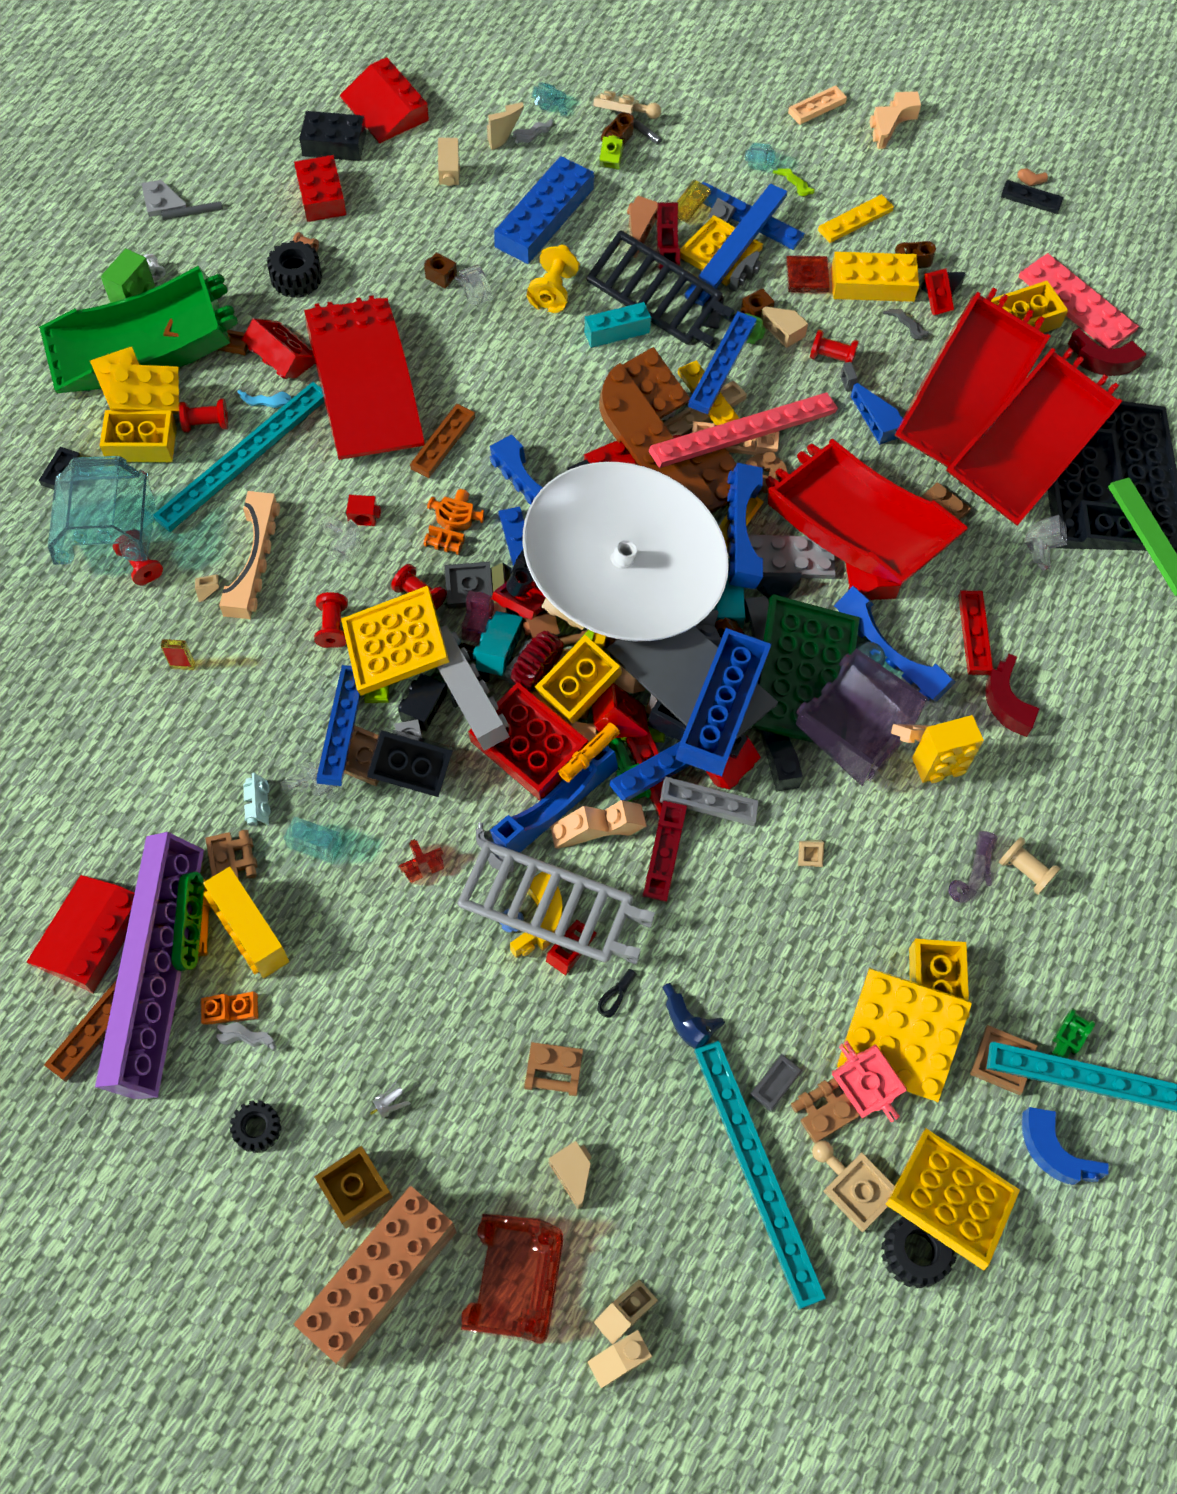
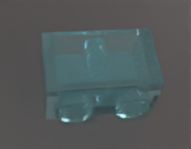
[284,816,343,864]

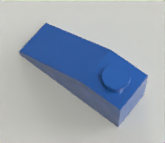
[851,383,903,445]

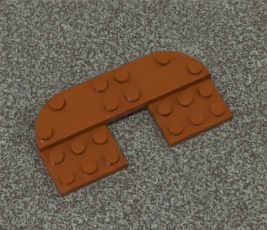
[599,347,736,513]

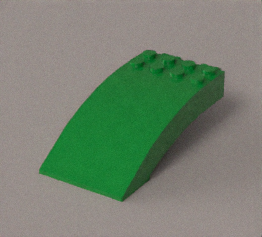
[39,266,238,394]

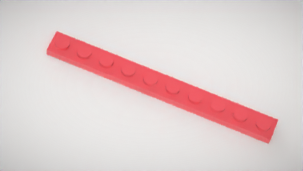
[649,392,838,468]

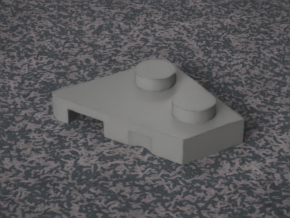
[141,180,186,217]

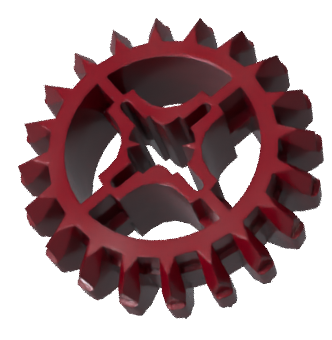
[511,631,564,691]

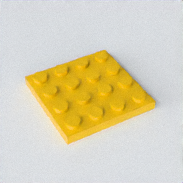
[341,586,450,696]
[837,967,972,1102]
[885,1128,1020,1270]

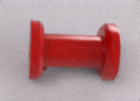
[810,329,859,363]
[179,398,228,433]
[112,531,163,586]
[391,564,447,610]
[314,592,348,648]

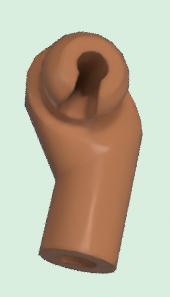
[1017,168,1048,186]

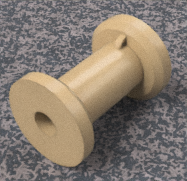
[998,837,1061,895]

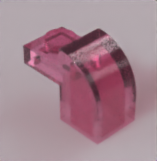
[461,590,494,643]

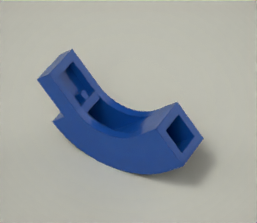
[1022,1107,1109,1185]

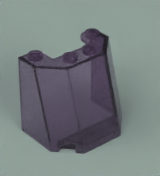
[796,648,928,786]

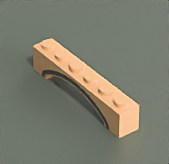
[219,491,280,619]

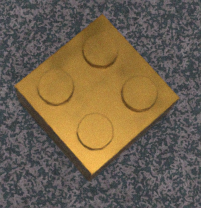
[314,1146,393,1229]

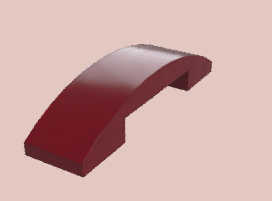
[642,801,687,902]

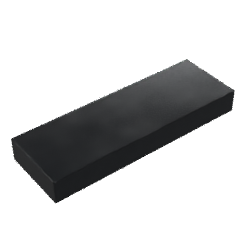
[1001,180,1064,214]

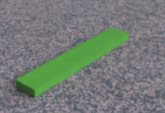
[1108,478,1177,596]

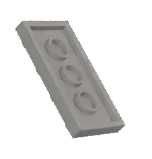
[748,535,835,579]

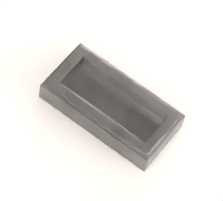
[750,1054,803,1112]

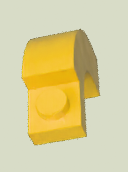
[510,872,562,958]

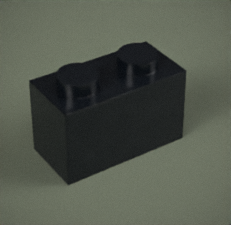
[398,673,447,731]

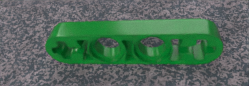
[171,872,204,971]

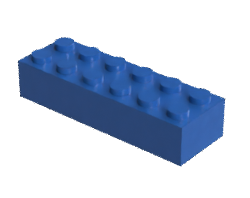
[494,156,594,264]
[675,628,771,777]

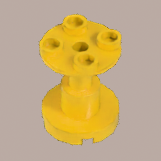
[526,245,580,313]

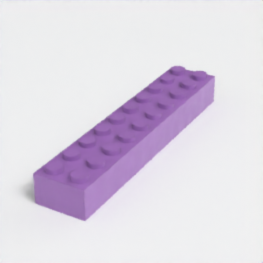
[95,832,204,1099]

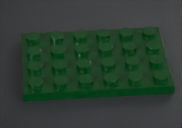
[751,594,860,749]

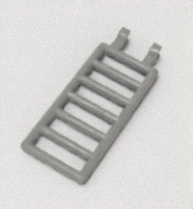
[458,841,655,965]

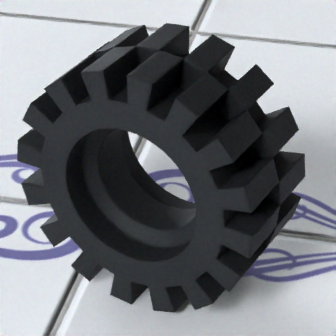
[230,1100,282,1153]

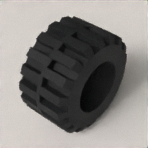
[267,241,322,298]
[881,1217,957,1288]

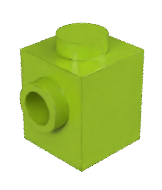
[599,135,623,169]

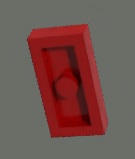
[924,268,954,315]

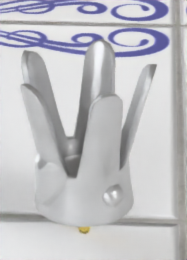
[370,1080,410,1118]

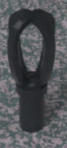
[597,969,637,1018]

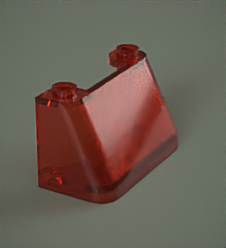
[461,1214,563,1344]

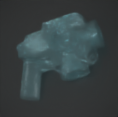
[531,82,568,116]

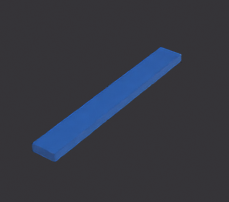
[685,184,787,306]

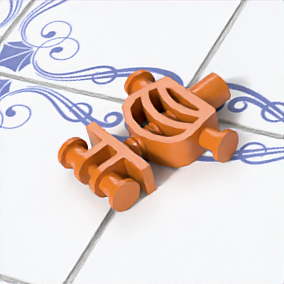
[424,489,484,555]

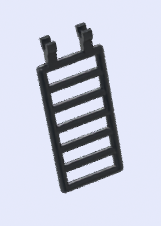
[586,230,735,350]

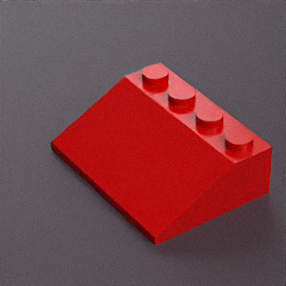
[340,57,429,144]
[468,682,589,801]
[26,875,135,993]

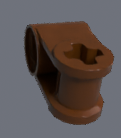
[601,112,634,146]
[895,241,936,268]

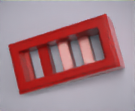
[546,919,597,975]

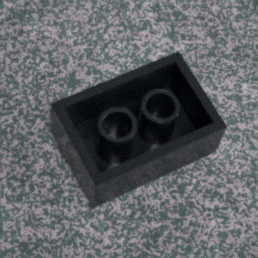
[299,111,367,161]
[367,726,453,797]

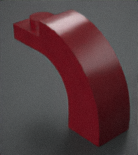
[656,202,680,270]
[1068,328,1147,376]
[985,654,1040,737]

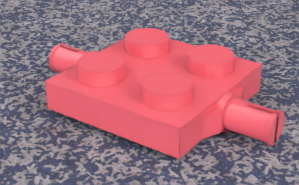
[832,1041,907,1122]

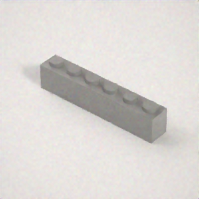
[437,625,510,751]

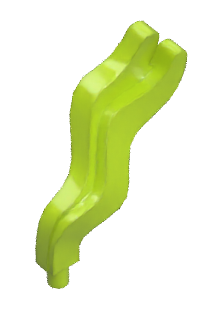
[773,168,815,196]

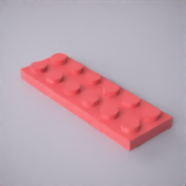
[1018,253,1139,349]

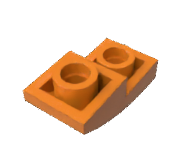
[201,991,258,1025]

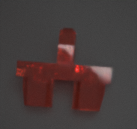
[398,839,444,883]

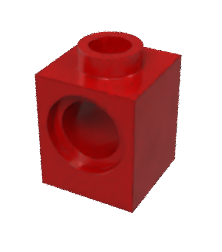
[346,495,381,526]

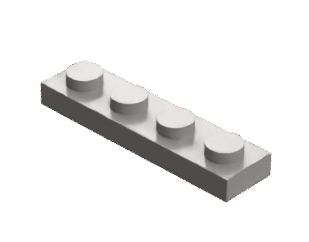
[660,777,758,826]

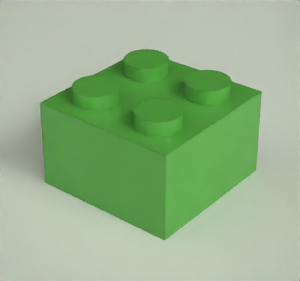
[100,248,155,303]

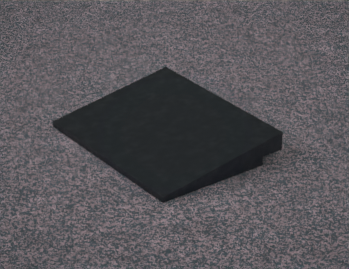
[1048,401,1177,551]

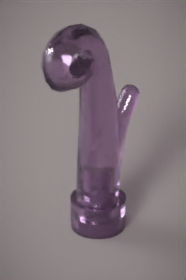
[948,831,998,903]

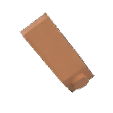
[627,195,657,258]

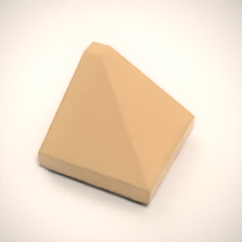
[195,574,219,602]
[798,840,824,867]

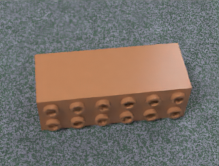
[293,1185,457,1369]

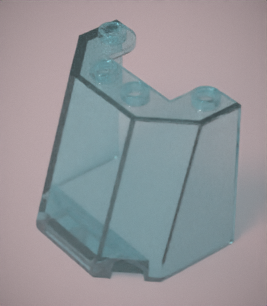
[48,456,156,565]

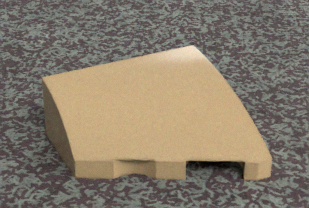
[487,102,524,150]

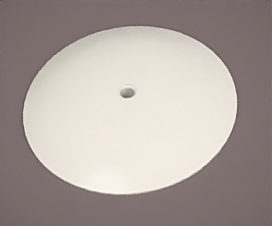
[523,462,729,641]

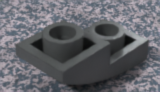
[729,251,762,292]
[744,596,769,641]

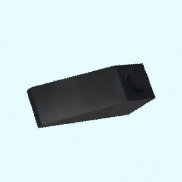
[760,730,803,792]

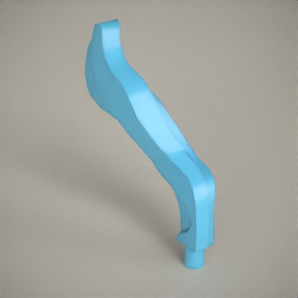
[237,390,291,408]

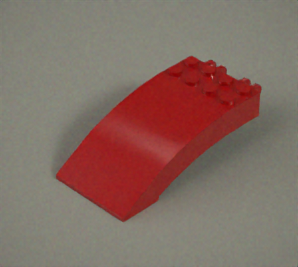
[894,287,1051,468]
[304,295,425,460]
[946,348,1122,526]
[765,438,968,585]

